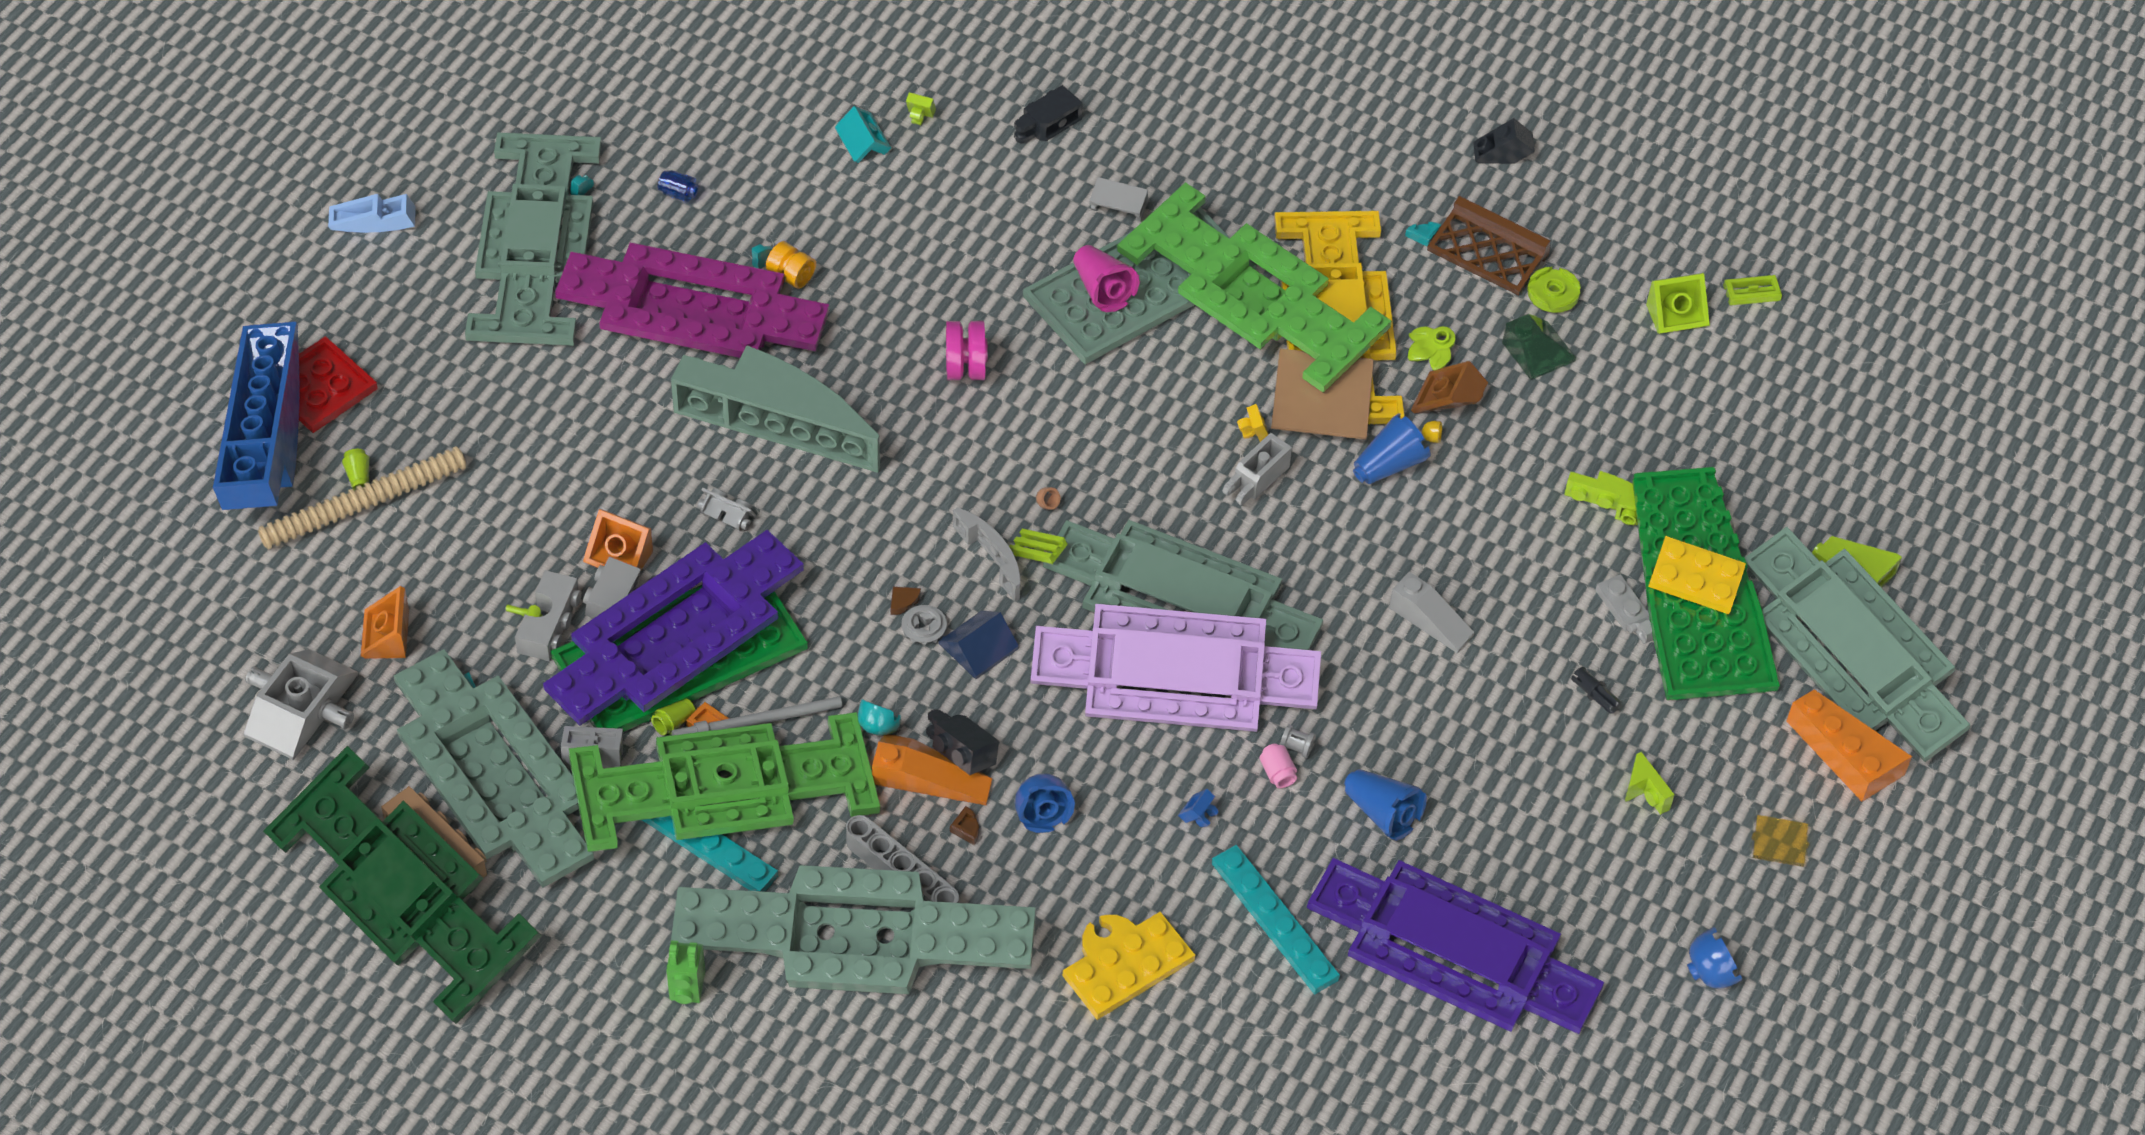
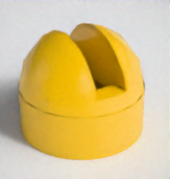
[1422,421,1442,443]

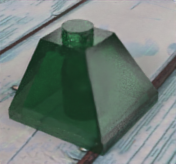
[1502,314,1576,380]

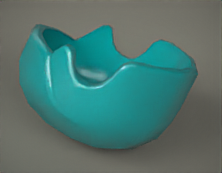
[858,699,901,736]

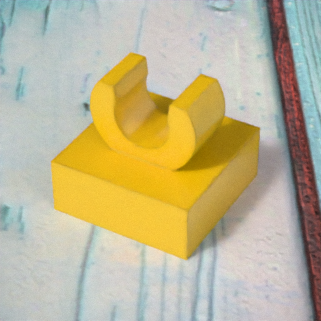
[1237,404,1269,442]

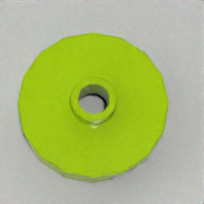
[1527,267,1580,313]

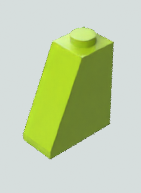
[1812,536,1902,588]

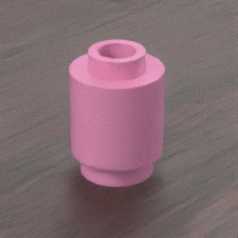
[1259,744,1297,788]

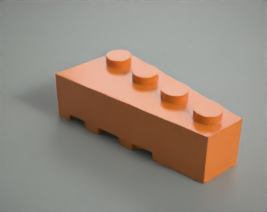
[1786,689,1912,802]

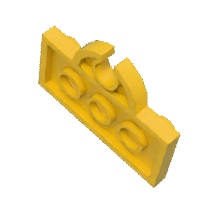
[1062,912,1195,1020]

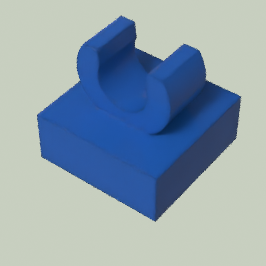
[1178,789,1218,828]

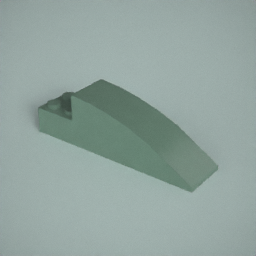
[671,346,880,473]

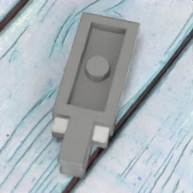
[1596,574,1653,644]

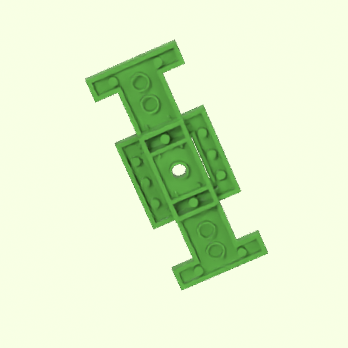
[569,712,880,852]

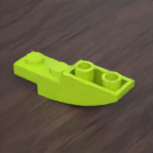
[1564,471,1638,525]

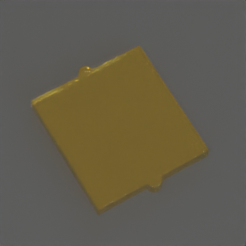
[1751,815,1809,867]

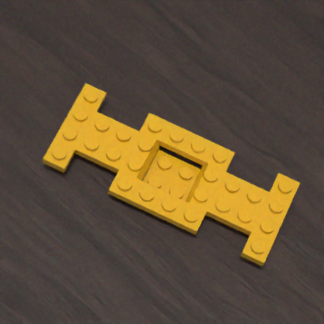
[1274,211,1404,424]

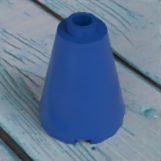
[1353,413,1431,484]
[1344,769,1427,841]

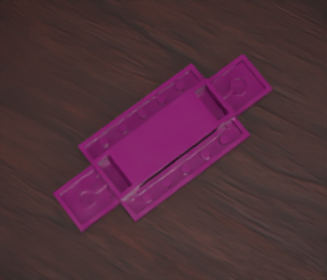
[555,242,829,358]

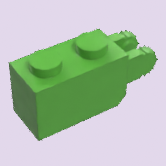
[666,940,705,1004]

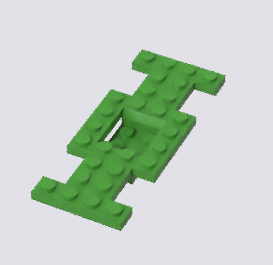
[1117,182,1392,393]

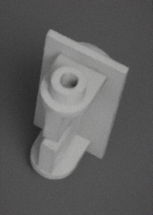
[697,488,757,531]

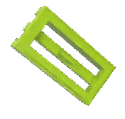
[1723,275,1782,306]
[1009,528,1068,564]

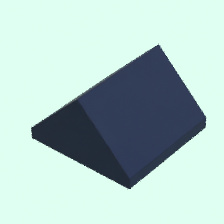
[939,611,1019,679]

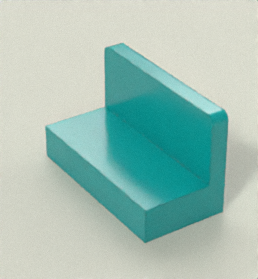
[835,106,891,163]

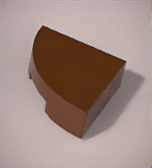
[890,586,921,615]
[950,806,979,845]

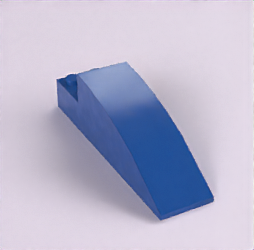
[213,321,300,510]

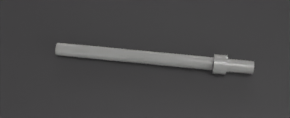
[672,696,842,735]

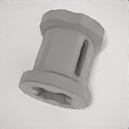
[1280,724,1316,758]

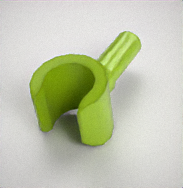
[506,605,543,617]

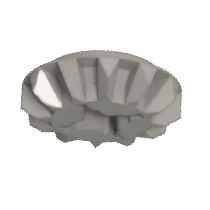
[901,605,947,646]

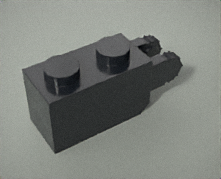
[1014,85,1083,143]
[926,709,999,775]

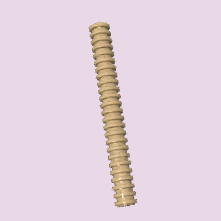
[258,446,466,550]

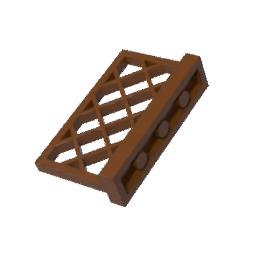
[1427,196,1551,296]

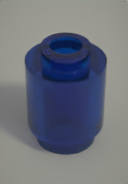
[657,170,699,202]

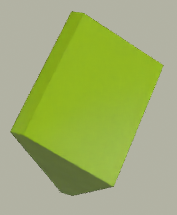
[1646,273,1710,334]

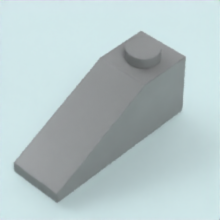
[1389,572,1474,653]

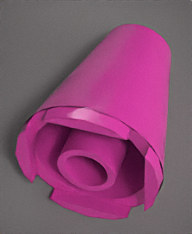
[1073,245,1140,313]

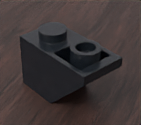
[1473,118,1535,164]

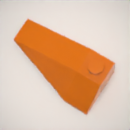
[872,734,992,806]

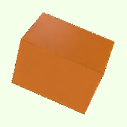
[583,509,653,571]
[361,586,409,659]

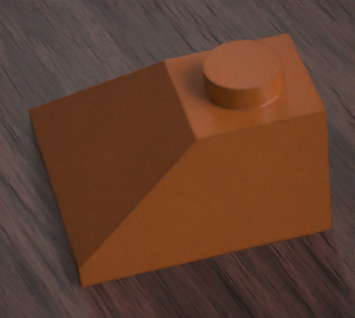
[1411,361,1488,413]

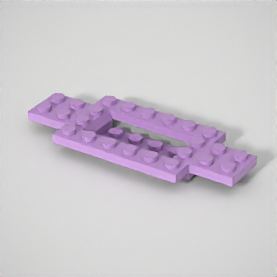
[1031,604,1321,732]

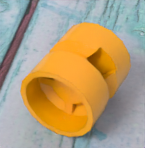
[766,241,816,289]

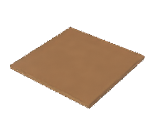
[1271,349,1374,440]

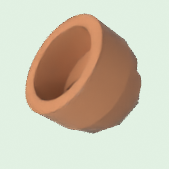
[1036,487,1060,510]

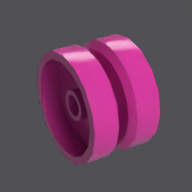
[946,321,988,380]

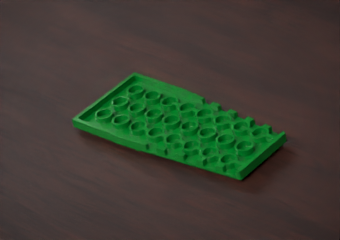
[1632,467,1780,700]

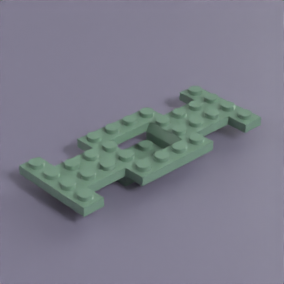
[465,132,602,346]

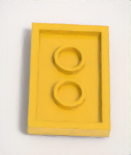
[1648,536,1746,614]

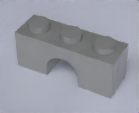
[515,570,582,662]

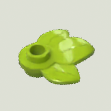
[1408,326,1456,370]

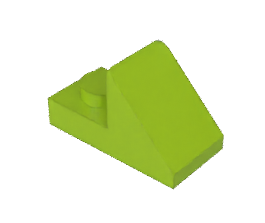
[1625,752,1674,815]

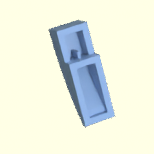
[328,194,416,233]

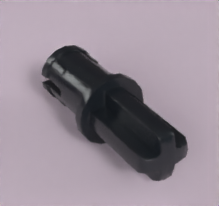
[1571,667,1621,714]

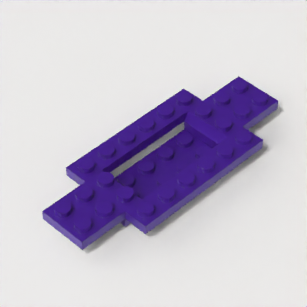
[543,530,804,726]
[1307,858,1604,1034]

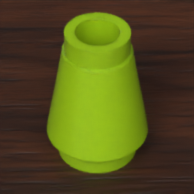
[342,448,369,490]
[651,699,695,736]

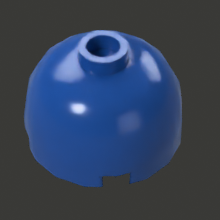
[1015,773,1075,833]
[1687,927,1742,989]

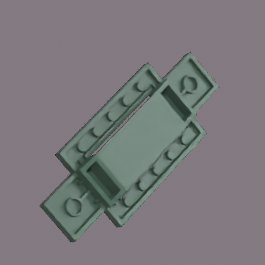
[1043,519,1323,650]
[1745,527,1970,762]
[394,649,594,888]

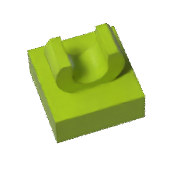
[906,92,936,126]

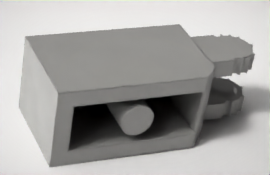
[1222,433,1292,505]

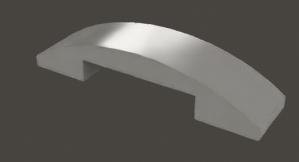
[953,507,1020,602]

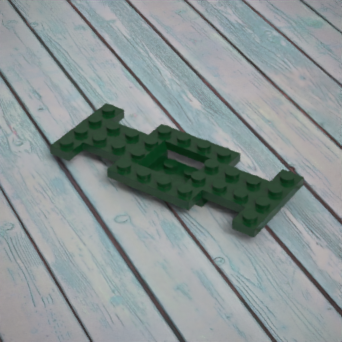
[263,746,542,1024]

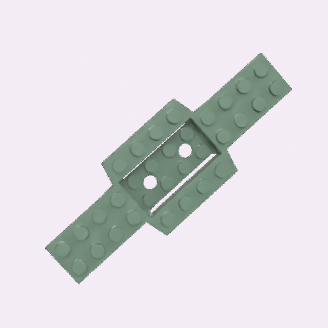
[671,865,1036,994]

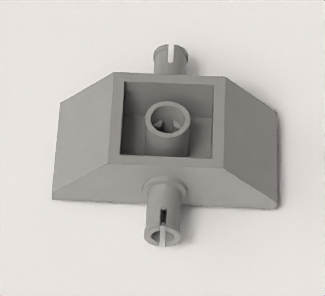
[244,649,358,760]

